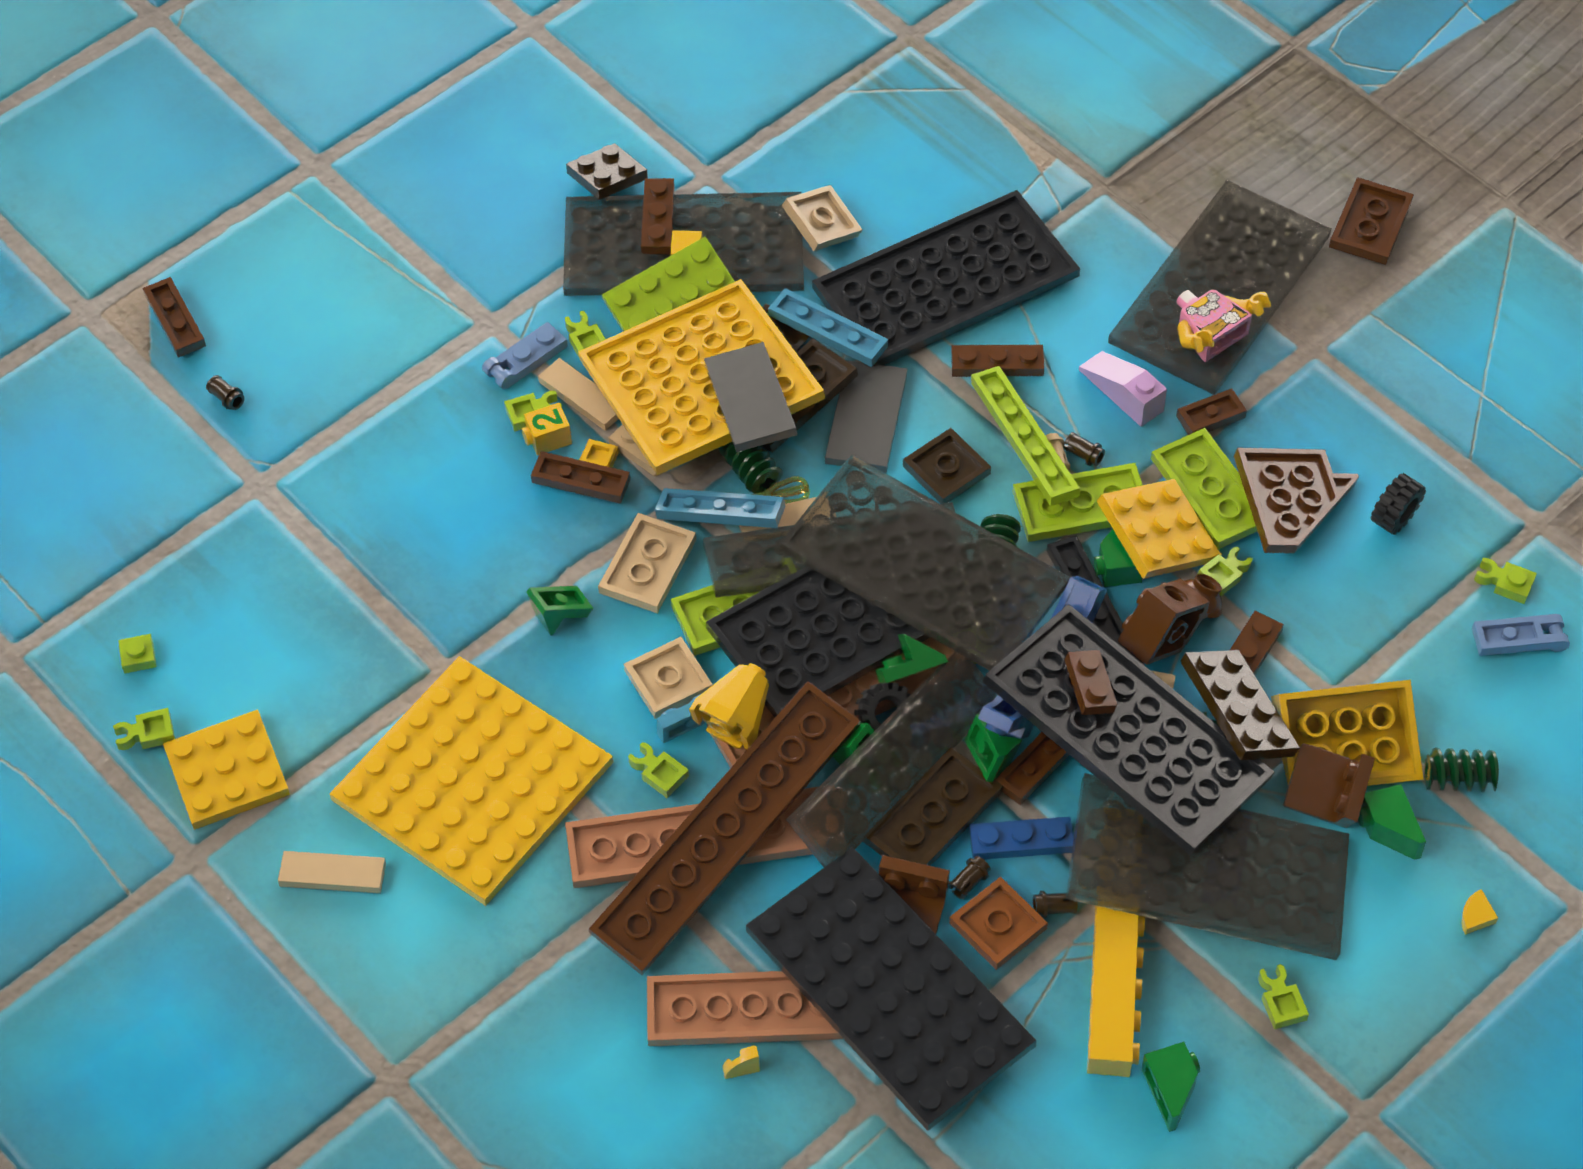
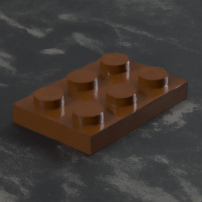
[1329,177,1414,265]

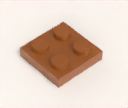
[949,876,1048,970]

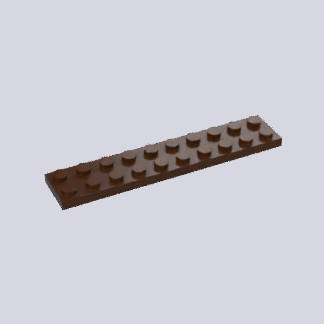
[589,681,860,975]

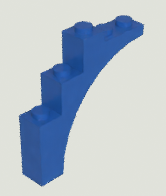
[978,576,1108,739]

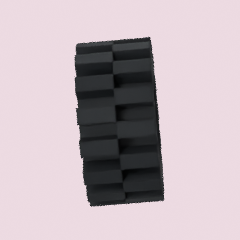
[1370,473,1426,535]
[854,683,919,743]

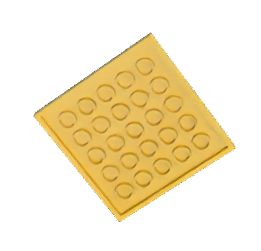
[578,279,825,476]
[329,656,614,906]

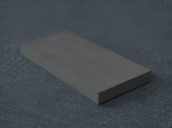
[704,342,797,452]
[825,360,907,473]

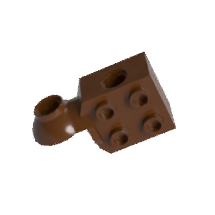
[1118,574,1222,665]

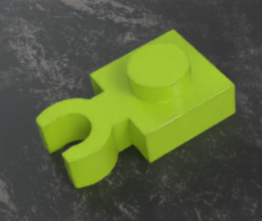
[565,311,606,359]
[504,390,562,432]
[1197,547,1253,596]
[1474,558,1537,604]
[113,708,175,750]
[628,742,689,798]
[1258,964,1309,1030]

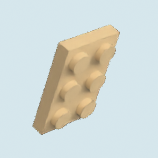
[598,513,696,614]

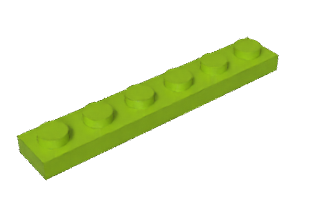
[971,366,1080,506]

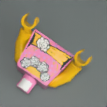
[1176,290,1271,362]

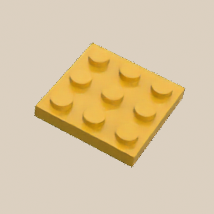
[1097,479,1221,579]
[163,709,290,830]

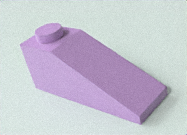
[1079,351,1167,427]

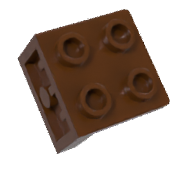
[1283,743,1375,828]
[879,855,950,934]

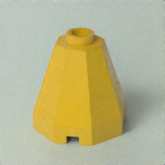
[689,663,769,749]

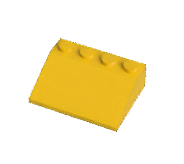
[1271,680,1424,786]

